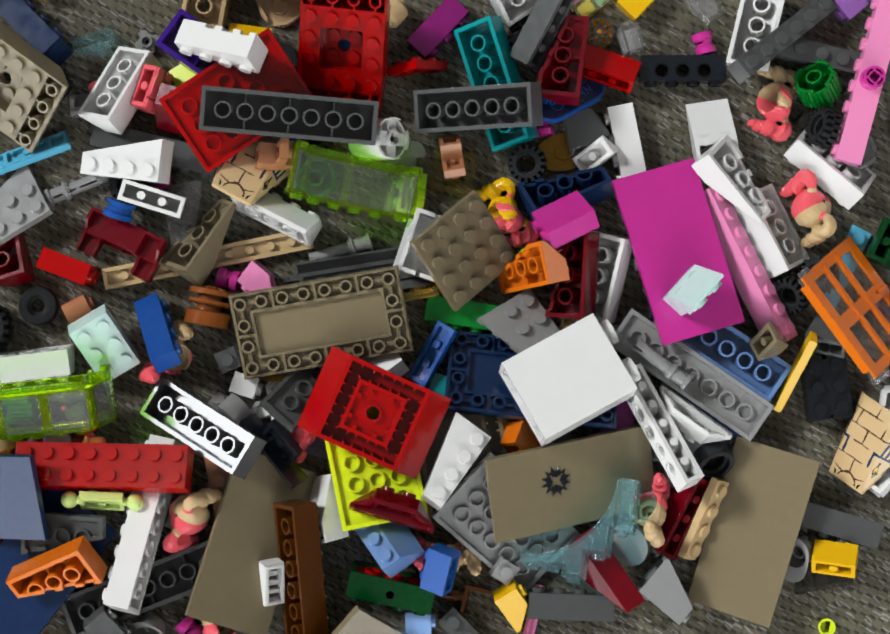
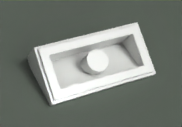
[572,135,620,170]

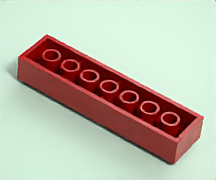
[15,441,194,494]

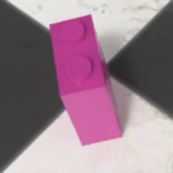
[531,190,600,249]

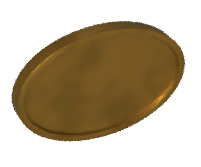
[538,133,577,172]

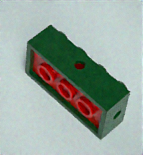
[345,559,435,616]

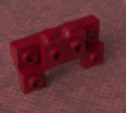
[75,206,168,283]

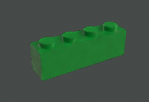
[424,294,498,336]

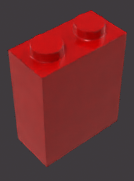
[36,247,100,288]

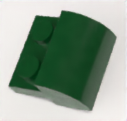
[865,217,890,270]

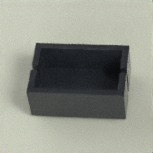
[800,355,854,422]

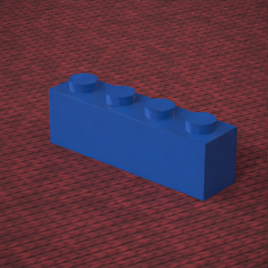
[133,292,183,374]

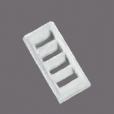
[259,558,285,607]

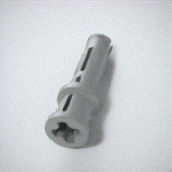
[44,175,109,207]
[308,232,374,261]
[632,338,694,391]

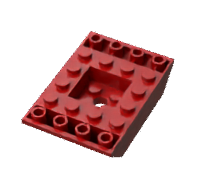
[298,0,391,117]
[297,346,452,479]

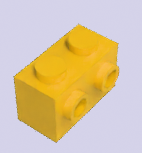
[811,539,859,578]

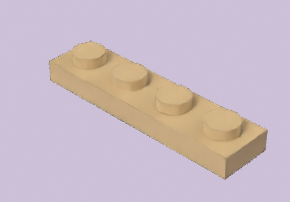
[678,477,729,560]

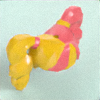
[476,177,539,249]

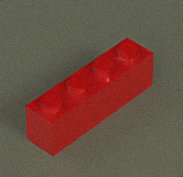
[583,43,642,94]

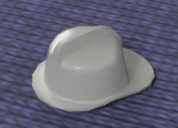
[785,535,813,583]
[130,611,167,634]

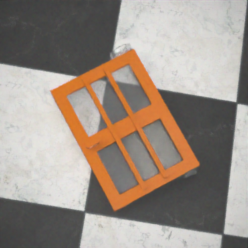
[797,236,890,385]

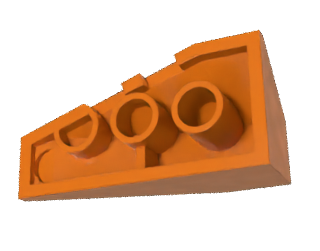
[498,240,570,295]

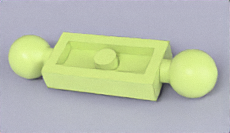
[61,490,144,511]

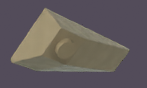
[161,198,236,286]

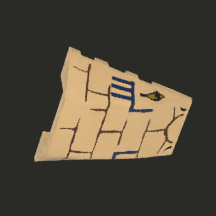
[212,136,305,207]
[829,390,890,495]

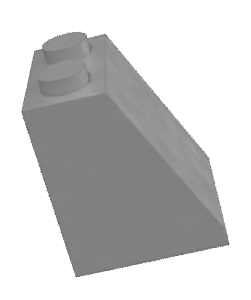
[635,555,693,625]

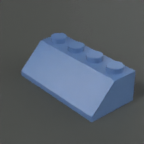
[355,522,425,579]

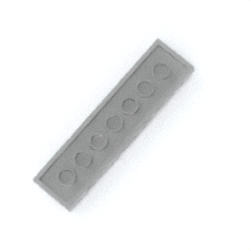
[613,308,774,442]

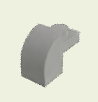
[207,392,252,424]

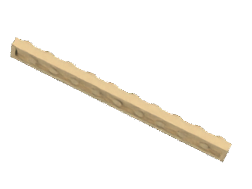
[101,233,315,290]

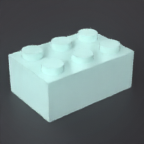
[67,304,140,385]

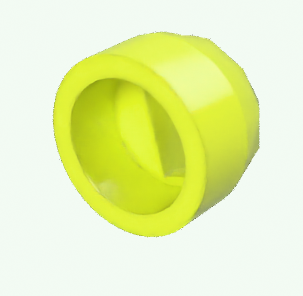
[818,618,836,634]

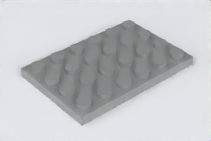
[431,452,581,590]

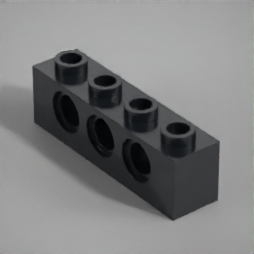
[639,55,726,87]

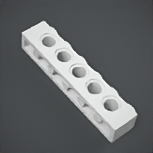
[626,363,704,493]

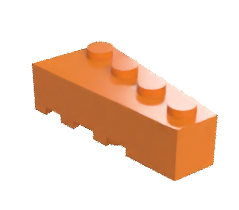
[5,535,108,598]

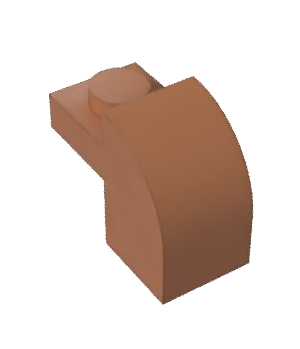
[438,134,466,179]
[255,137,294,171]

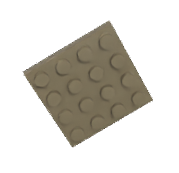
[409,190,516,311]

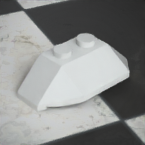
[659,383,733,444]

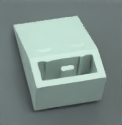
[662,264,724,316]

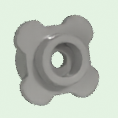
[135,30,159,54]

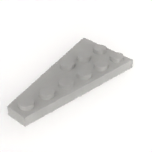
[0,165,53,246]
[476,289,559,354]

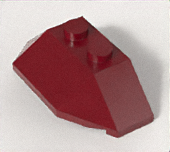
[656,479,709,560]
[348,486,435,534]

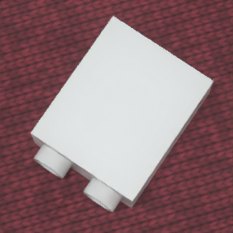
[499,313,641,447]

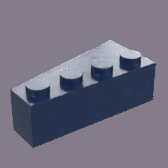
[0,0,74,65]
[517,166,614,222]

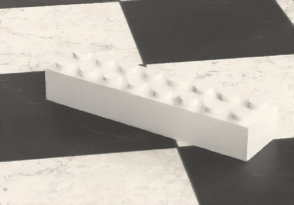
[102,434,180,616]

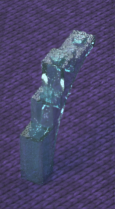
[520,478,643,584]

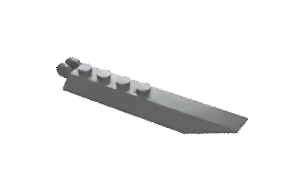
[282,247,435,289]

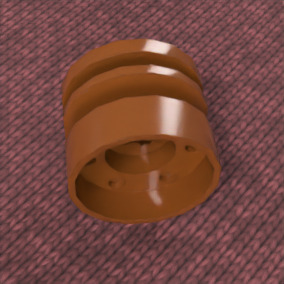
[184,285,233,330]

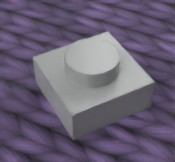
[489,555,520,586]

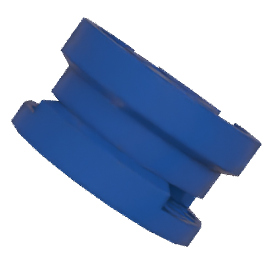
[102,197,136,223]

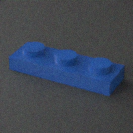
[408,320,458,387]

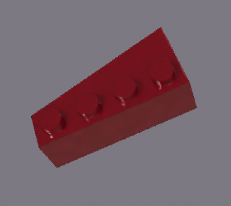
[545,232,599,319]

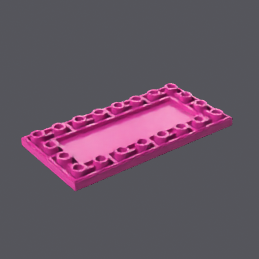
[611,158,745,346]

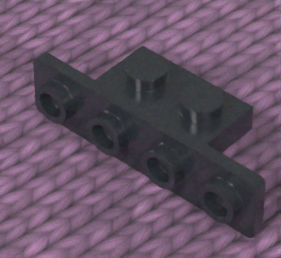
[239,413,308,489]

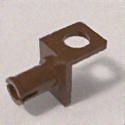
[442,584,493,614]

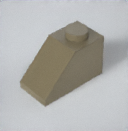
[749,321,789,361]

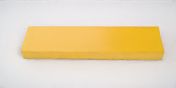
[773,331,818,413]

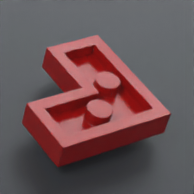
[387,57,447,77]

